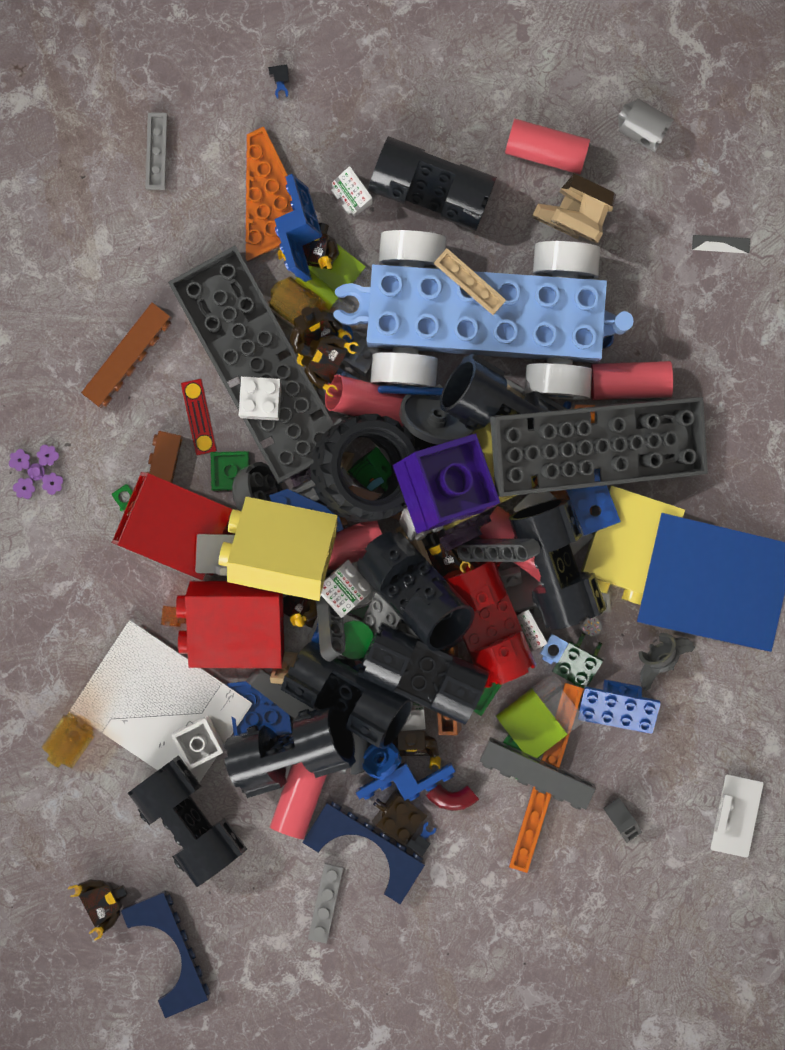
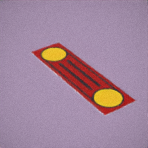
[181,379,217,456]

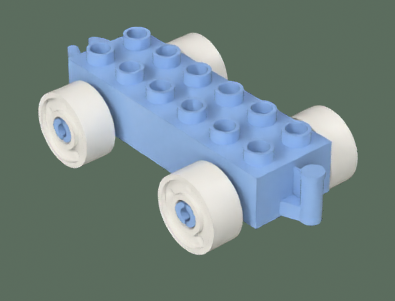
[333,230,634,400]

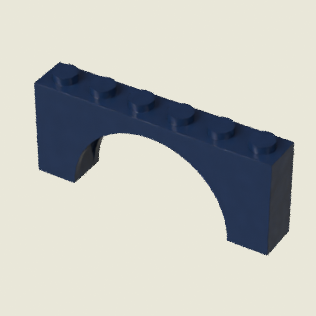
[302,801,425,904]
[121,891,211,1018]

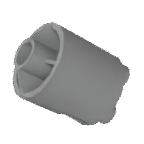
[617,98,674,152]

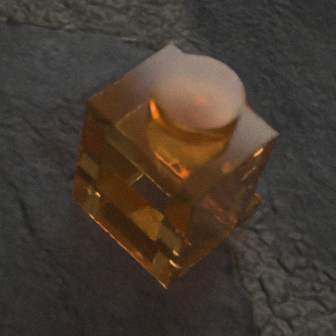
[161,606,186,627]

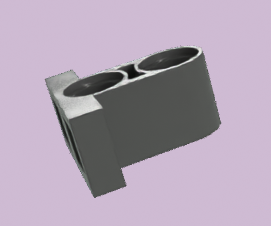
[603,798,642,843]

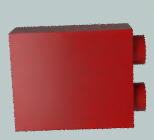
[111,472,233,581]
[176,581,285,668]

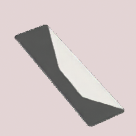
[692,235,750,253]

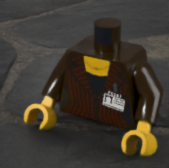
[278,222,339,270]
[290,307,352,367]
[297,335,359,397]
[425,532,474,575]
[283,595,317,628]
[381,731,441,770]
[68,879,128,940]

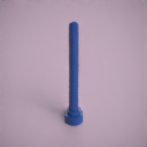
[377,386,443,395]

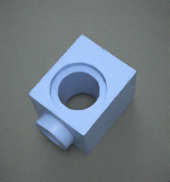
[539,634,569,665]

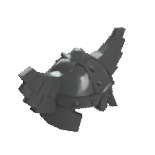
[638,633,695,691]

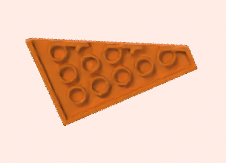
[245,126,294,262]

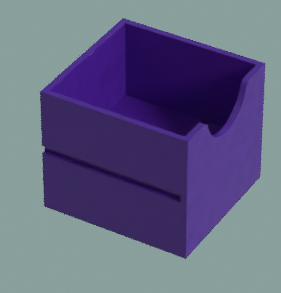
[393,433,500,534]

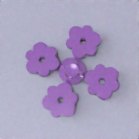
[9,445,63,499]

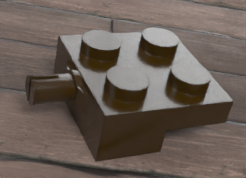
[372,791,428,846]

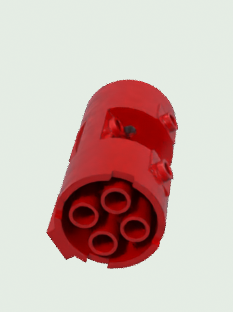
[442,562,537,688]

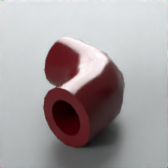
[425,783,479,811]

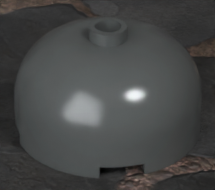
[232,462,283,511]

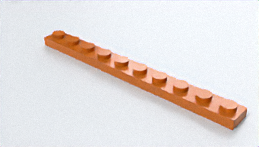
[509,683,584,873]

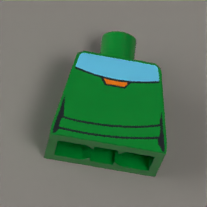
[348,446,392,492]

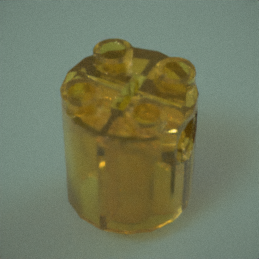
[269,276,326,325]
[41,712,95,768]

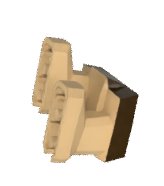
[532,173,616,244]

